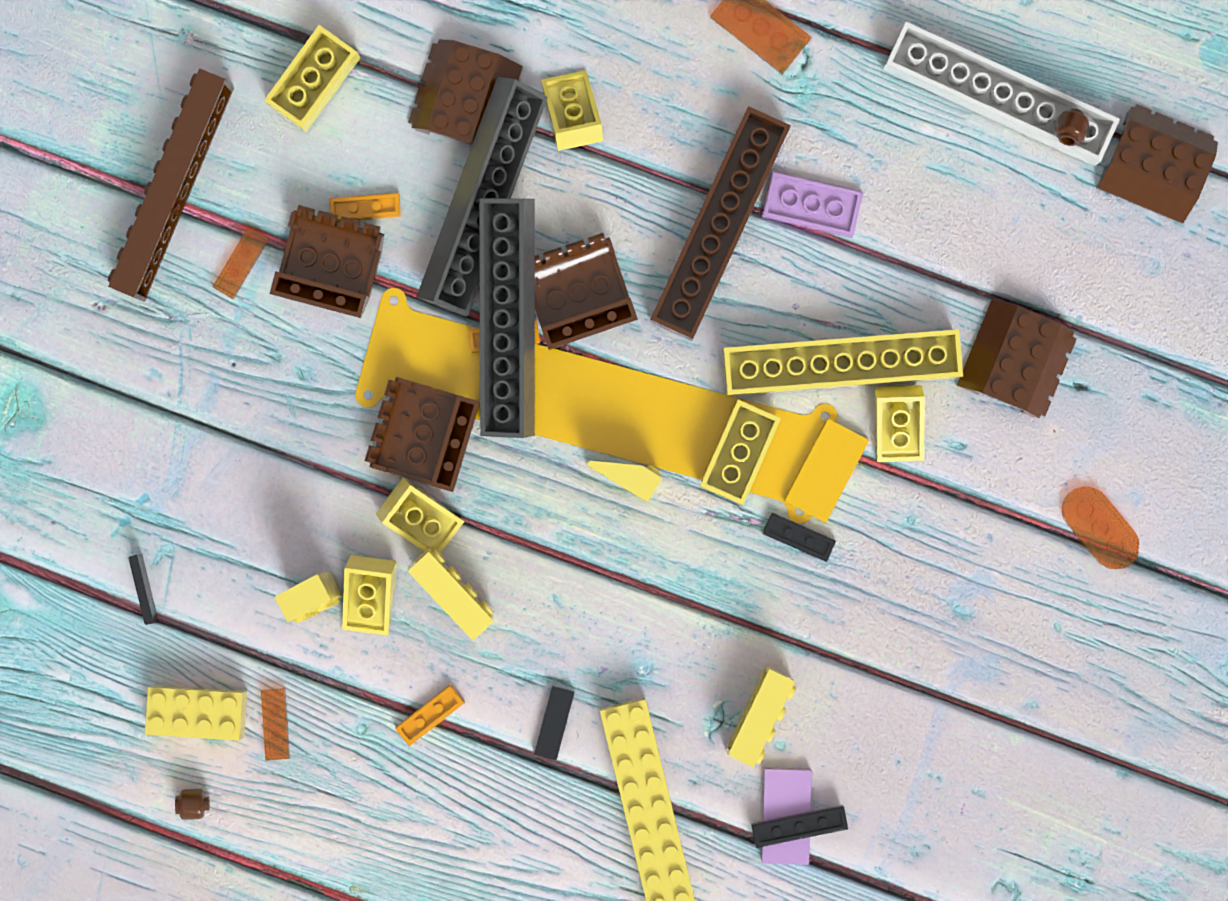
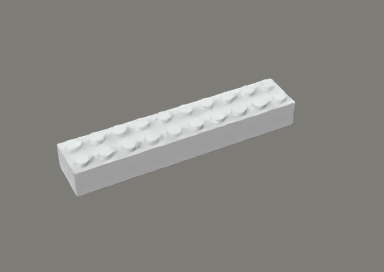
[883,22,1120,166]

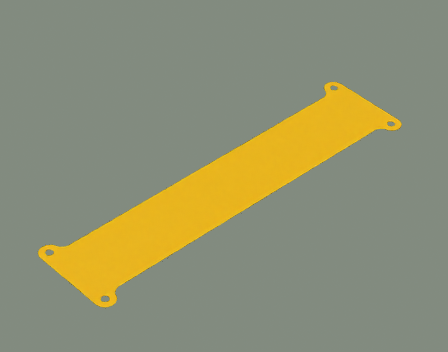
[355,288,838,524]

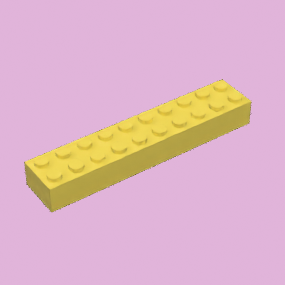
[723,329,963,396]
[600,697,695,901]

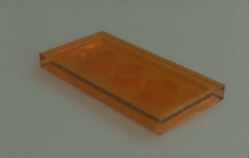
[710,0,812,75]

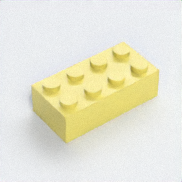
[264,25,360,132]
[699,400,781,505]
[408,547,494,641]
[274,571,343,624]
[725,666,796,768]
[145,685,247,740]

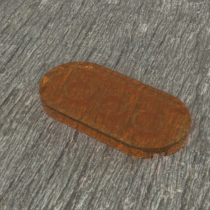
[1062,487,1139,569]

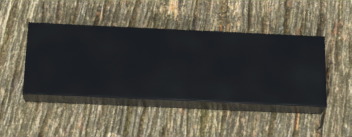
[751,805,848,848]

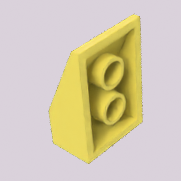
[541,70,603,151]
[875,385,925,462]
[587,461,662,502]
[376,477,464,552]
[342,555,397,636]

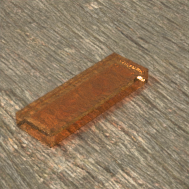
[212,227,269,300]
[261,688,290,761]

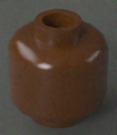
[1055,109,1089,146]
[175,789,210,820]

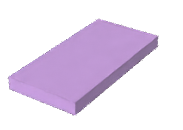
[762,171,863,238]
[762,768,812,865]

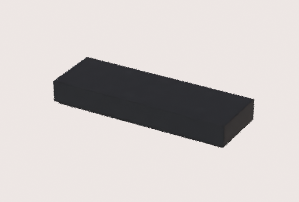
[762,512,836,562]
[128,554,159,625]
[534,685,575,760]

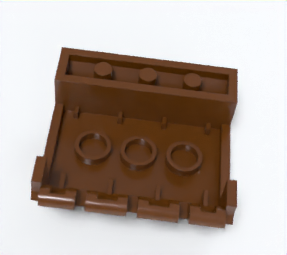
[408,39,523,145]
[1096,104,1218,224]
[269,205,385,318]
[535,233,638,350]
[956,300,1076,418]
[364,377,480,492]

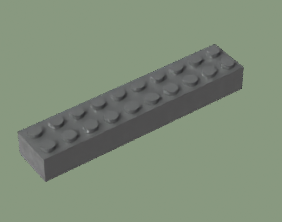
[416,77,548,316]
[479,198,535,438]

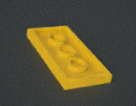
[784,419,869,523]

